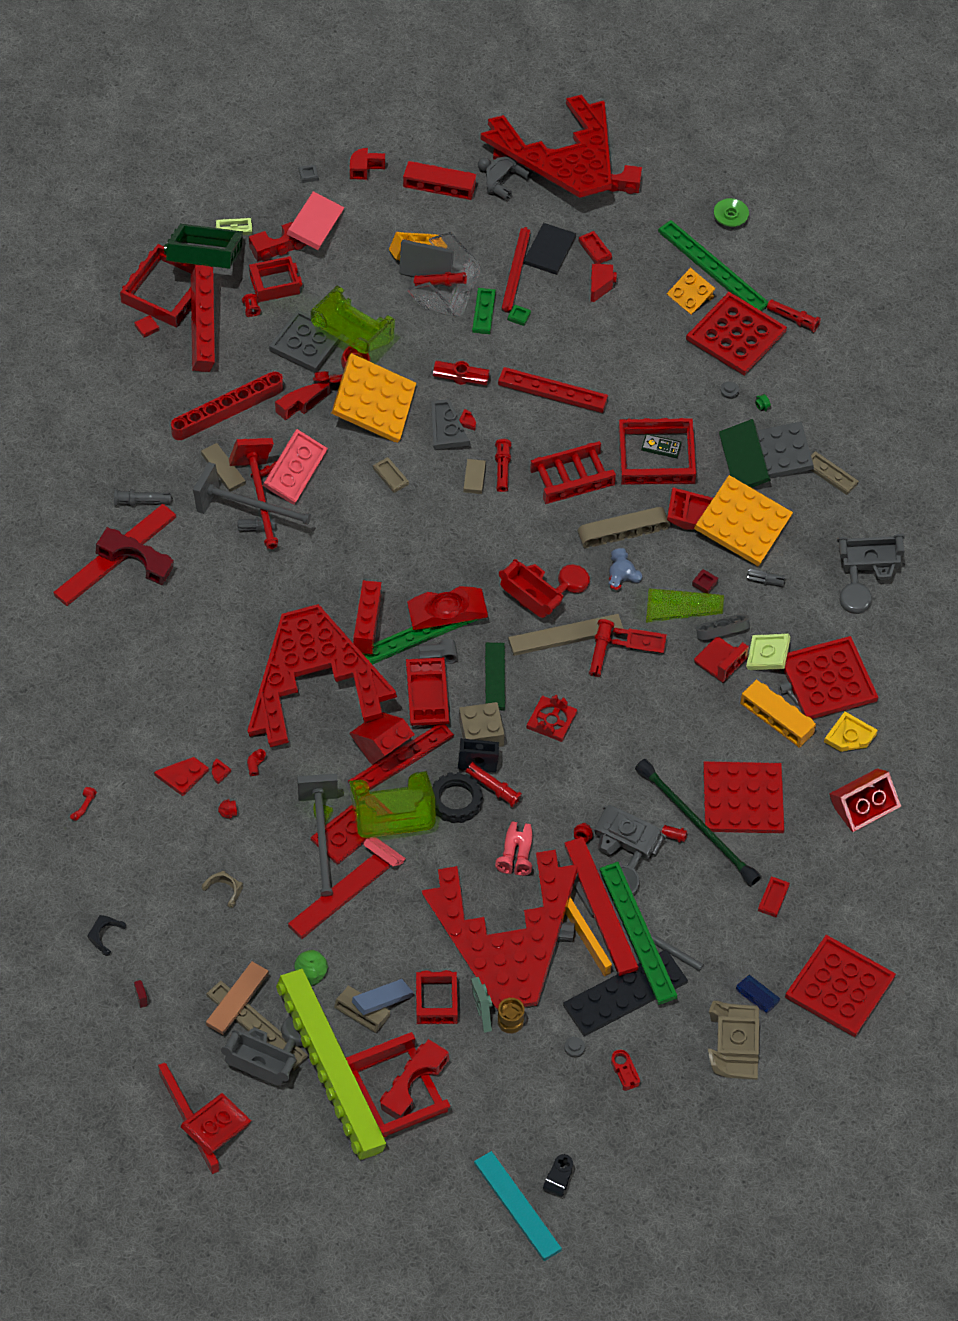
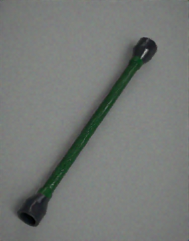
[635,759,761,887]

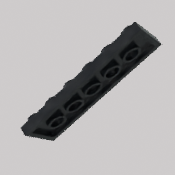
[563,949,688,1037]

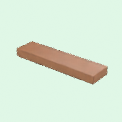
[206,961,269,1035]

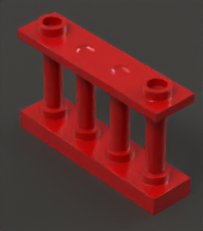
[530,441,616,505]

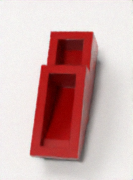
[275,382,330,420]

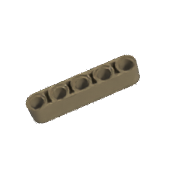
[577,507,670,548]

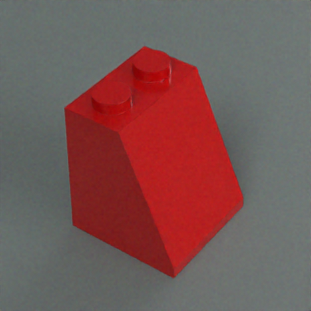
[349,712,415,764]

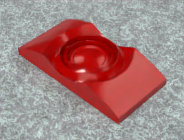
[667,487,713,530]
[407,586,488,630]
[406,658,449,726]

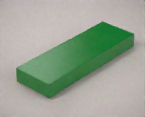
[472,288,496,334]

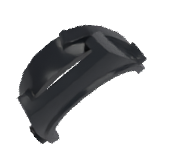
[87,915,126,956]

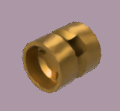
[497,998,525,1034]

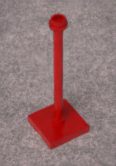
[229,438,278,549]

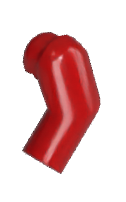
[247,749,266,776]

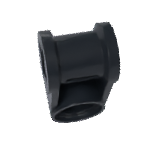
[542,1154,573,1197]

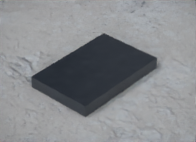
[524,223,576,275]

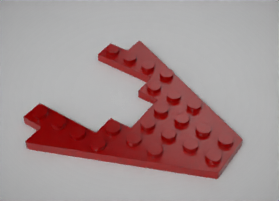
[480,94,612,198]
[248,604,397,747]
[422,849,578,1011]

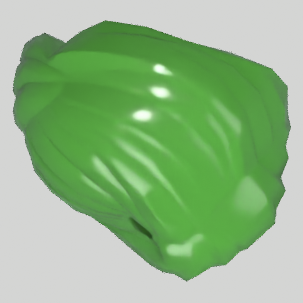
[294,950,328,986]

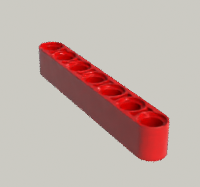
[171,371,283,440]

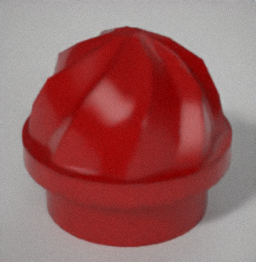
[218,799,237,819]
[574,823,593,842]

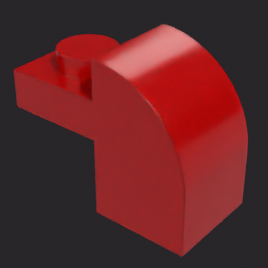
[350,148,385,180]

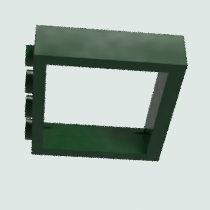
[164,223,243,269]

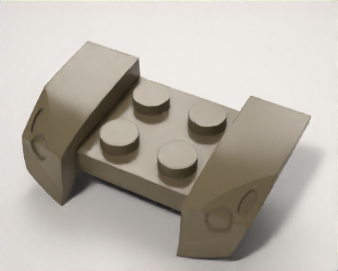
[708,1001,759,1080]

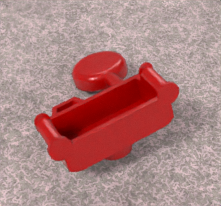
[499,559,590,618]

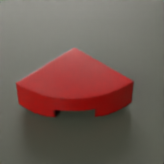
[459,409,476,431]
[212,758,231,784]

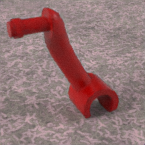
[70,787,97,821]

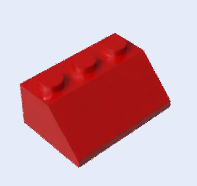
[829,768,901,832]

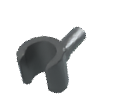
[778,682,799,705]

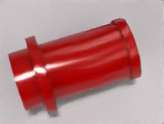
[662,825,687,843]

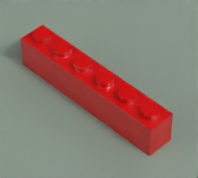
[191,265,215,372]

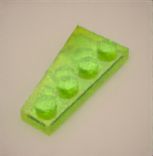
[646,588,724,623]

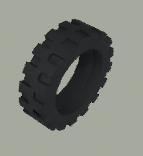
[430,772,482,823]

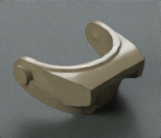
[202,871,243,908]

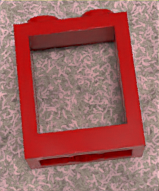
[249,256,302,303]
[416,970,458,1024]

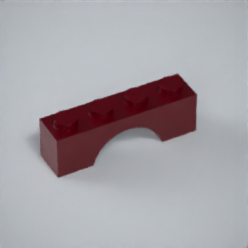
[95,527,174,585]

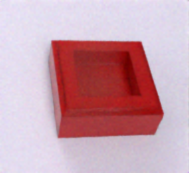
[134,315,159,338]

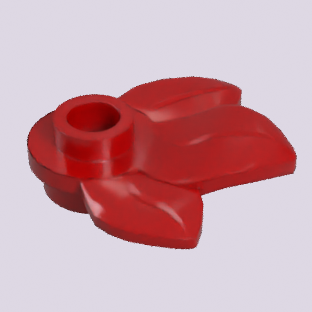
[313,371,343,383]

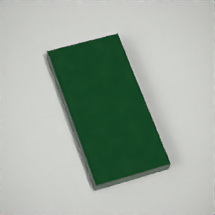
[719,419,771,488]

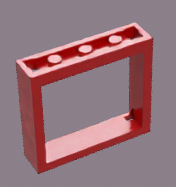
[120,244,214,328]
[618,418,696,485]

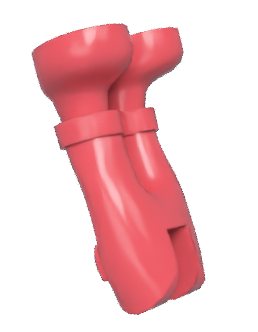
[495,822,533,876]

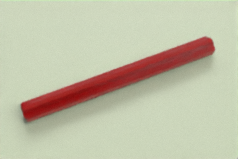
[501,227,531,313]

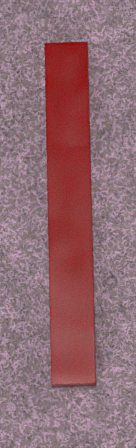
[53,504,176,606]
[564,837,638,976]

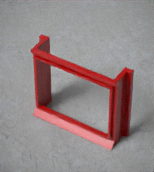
[346,1032,450,1137]

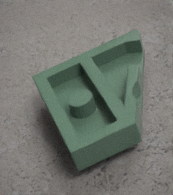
[471,977,492,1033]

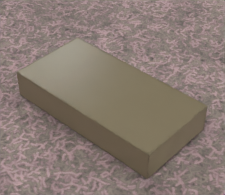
[373,457,409,493]
[463,459,486,494]

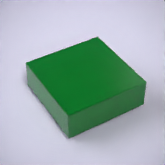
[507,305,531,326]

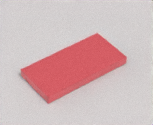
[287,191,344,250]
[262,429,328,504]

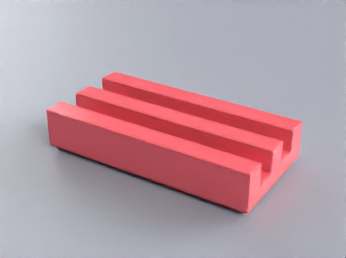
[363,837,406,866]

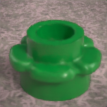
[755,394,771,412]

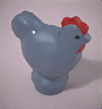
[608,548,642,590]

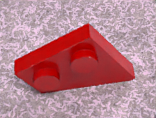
[154,757,209,796]

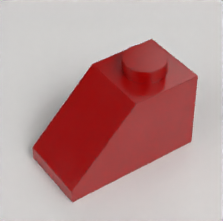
[591,264,617,302]

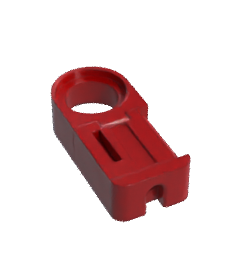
[611,1050,640,1091]

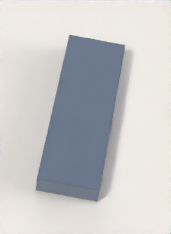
[352,979,413,1015]

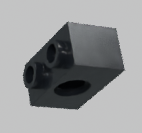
[457,738,499,772]

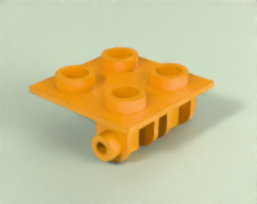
[667,267,715,315]

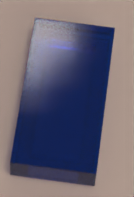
[736,974,780,1013]

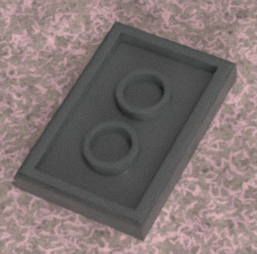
[399,239,454,277]

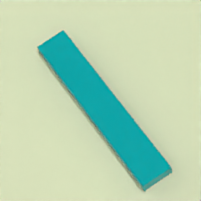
[474,1151,562,1261]

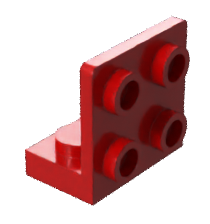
[694,637,749,683]

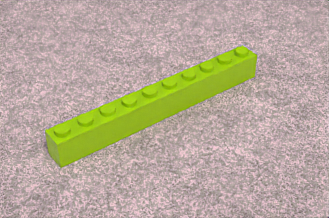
[276,968,386,1160]

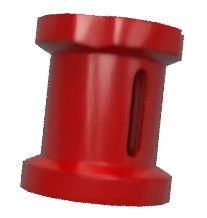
[242,293,261,317]

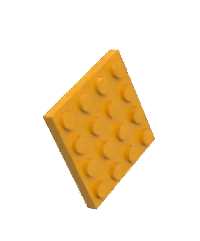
[331,353,416,443]
[694,475,793,567]

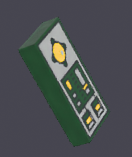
[641,434,682,459]

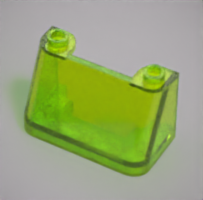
[311,285,395,354]
[349,771,436,838]

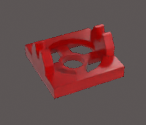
[526,695,577,742]

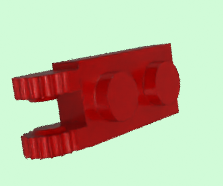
[611,628,667,653]

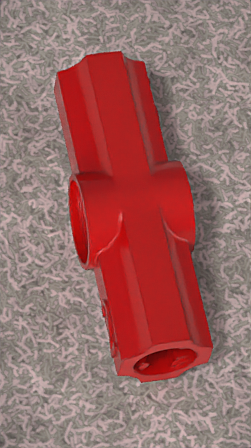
[433,361,490,386]

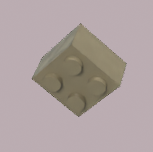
[459,702,504,747]

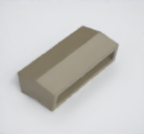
[334,985,390,1033]

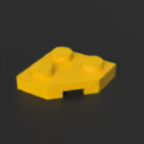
[824,712,878,752]

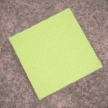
[746,634,791,670]

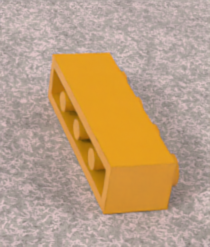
[740,679,816,748]

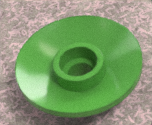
[714,198,749,227]

